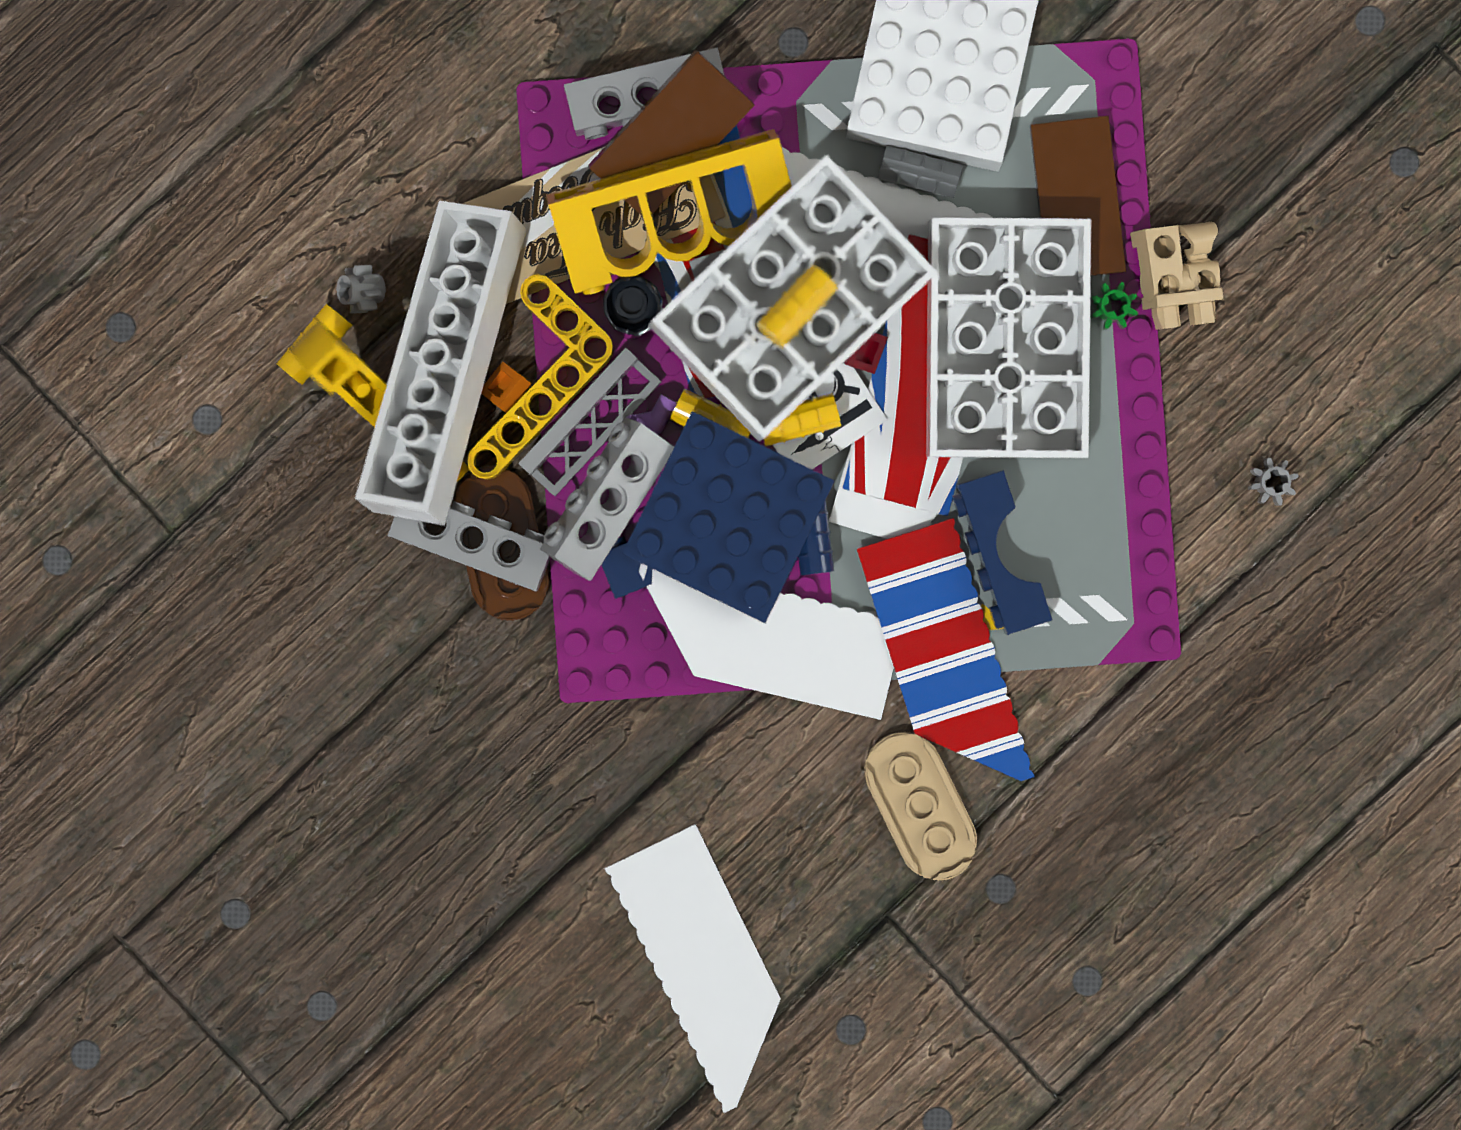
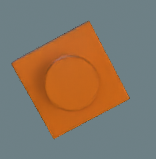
[481,361,532,413]

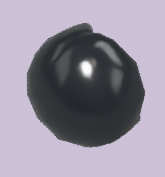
[603,276,663,336]

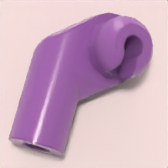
[626,394,677,435]

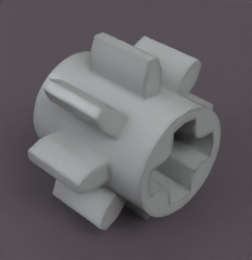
[336,265,386,313]
[1248,458,1299,506]

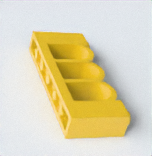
[546,129,792,295]

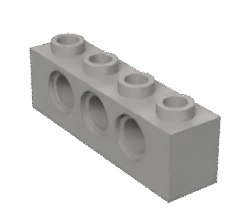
[564,47,724,140]
[539,417,674,581]
[388,501,551,591]

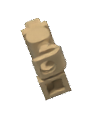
[1130,222,1223,330]

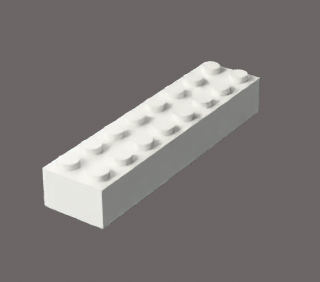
[355,201,526,526]

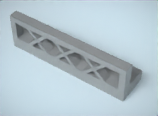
[518,348,661,497]

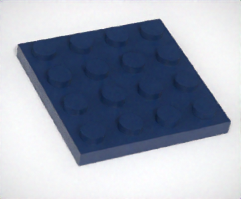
[622,411,834,623]

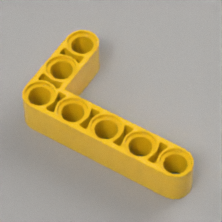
[467,274,614,480]

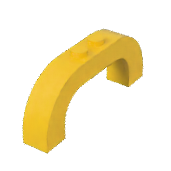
[289,321,470,482]

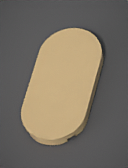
[864,732,977,881]

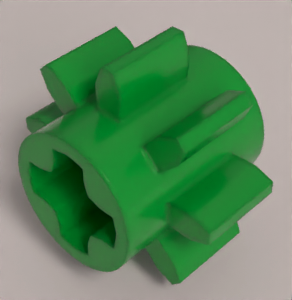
[1090,282,1138,330]

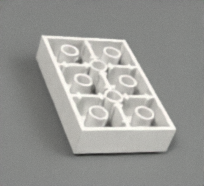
[846,0,1038,172]
[649,155,937,441]
[926,218,1091,458]

